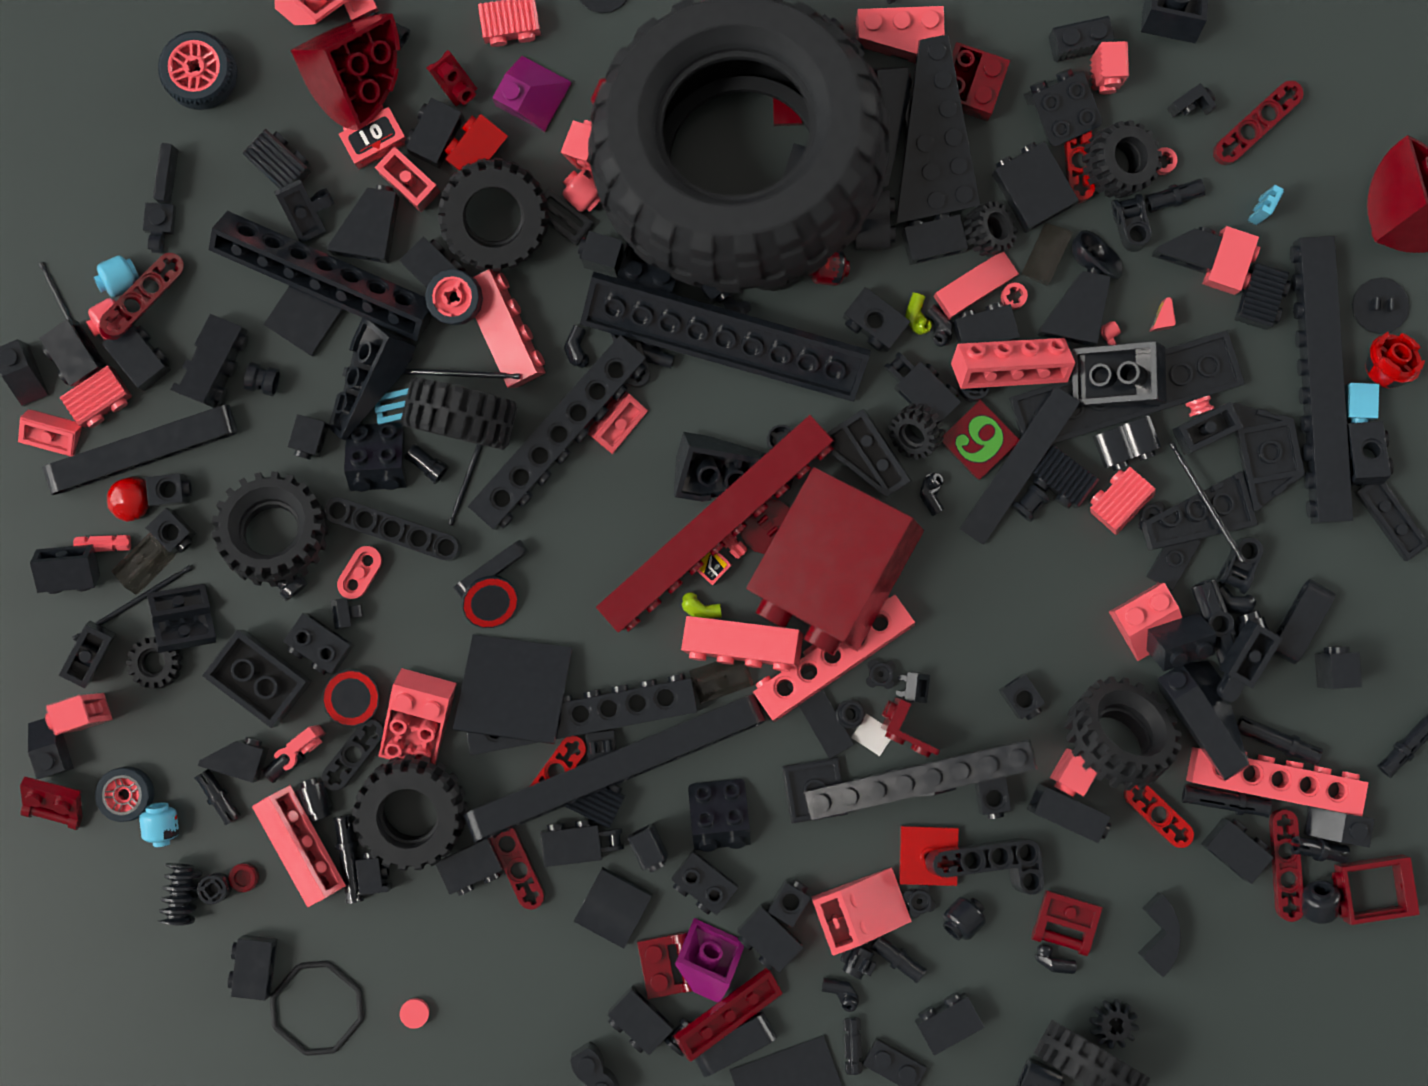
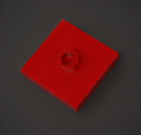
[899,826,959,886]

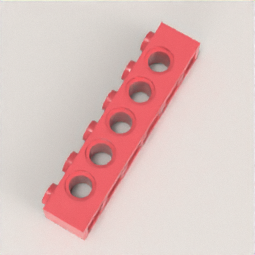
[753,595,915,722]
[1186,747,1369,816]

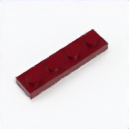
[674,968,783,1062]

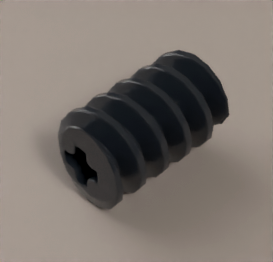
[158,863,202,926]

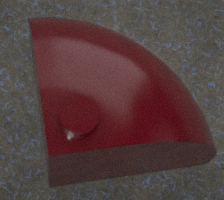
[291,13,400,130]
[1367,135,1428,253]

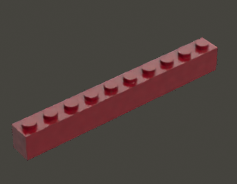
[596,415,834,633]

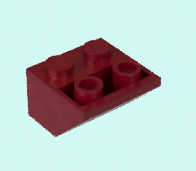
[952,42,1010,122]

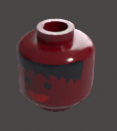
[808,250,850,286]

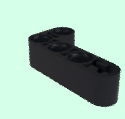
[925,838,1045,895]

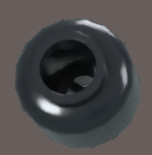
[1301,881,1341,924]
[943,897,986,941]

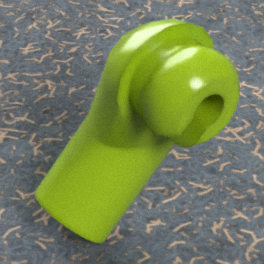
[905,292,932,335]
[682,592,722,619]

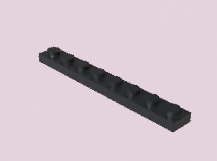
[805,739,1037,820]

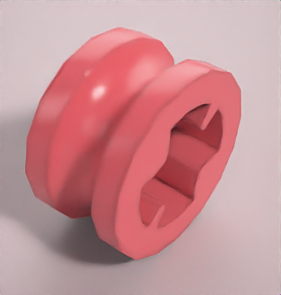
[1156,147,1177,175]
[1000,283,1028,310]
[1186,395,1215,417]

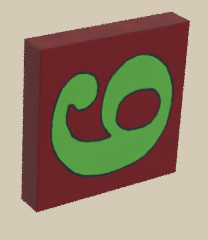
[942,400,1019,480]

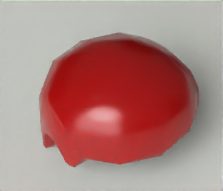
[107,476,150,522]

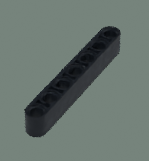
[42,405,239,495]

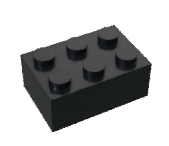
[202,630,312,728]

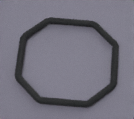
[270,961,364,1056]

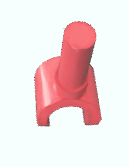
[1100,321,1121,346]

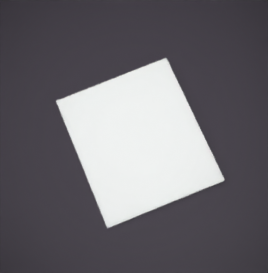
[851,714,891,756]

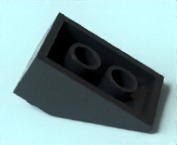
[1141,0,1208,44]
[1072,341,1167,406]

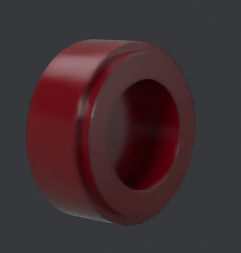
[229,863,259,892]

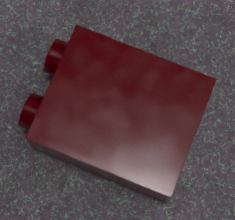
[746,467,924,656]

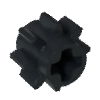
[840,946,877,980]

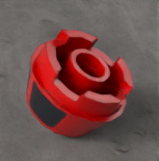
[1365,332,1425,389]

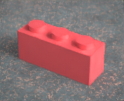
[46,693,113,735]

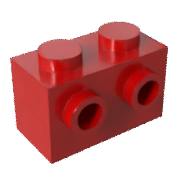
[444,114,508,171]

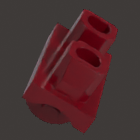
[426,50,477,106]

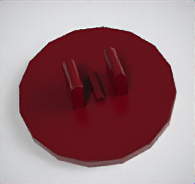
[740,498,790,554]

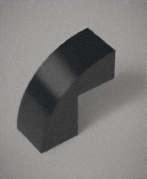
[1138,892,1181,978]

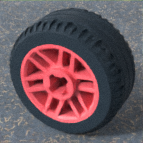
[158,31,237,110]

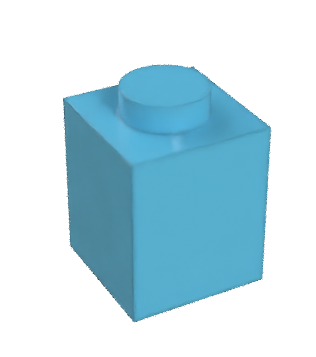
[1344,383,1379,423]

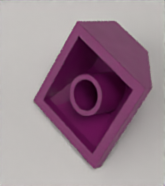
[492,56,572,132]
[675,918,744,1003]

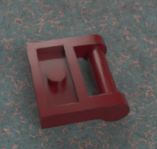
[20,776,83,830]
[1031,890,1102,956]
[637,932,692,999]

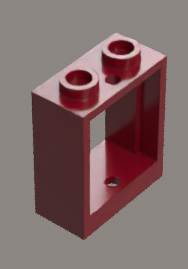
[1332,854,1420,925]

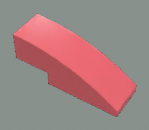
[934,252,1019,320]

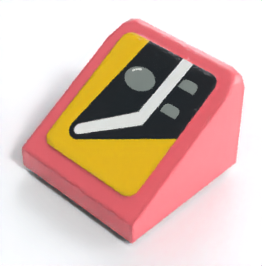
[1150,297,1176,332]
[697,552,732,586]

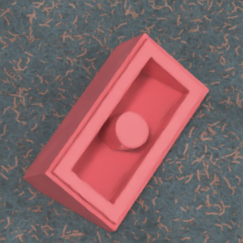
[588,392,648,454]
[18,409,82,457]

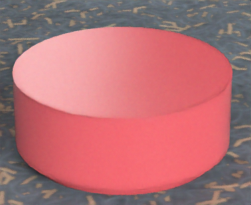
[400,998,430,1029]

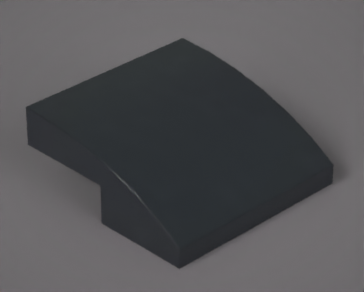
[147,584,216,653]
[573,867,653,949]

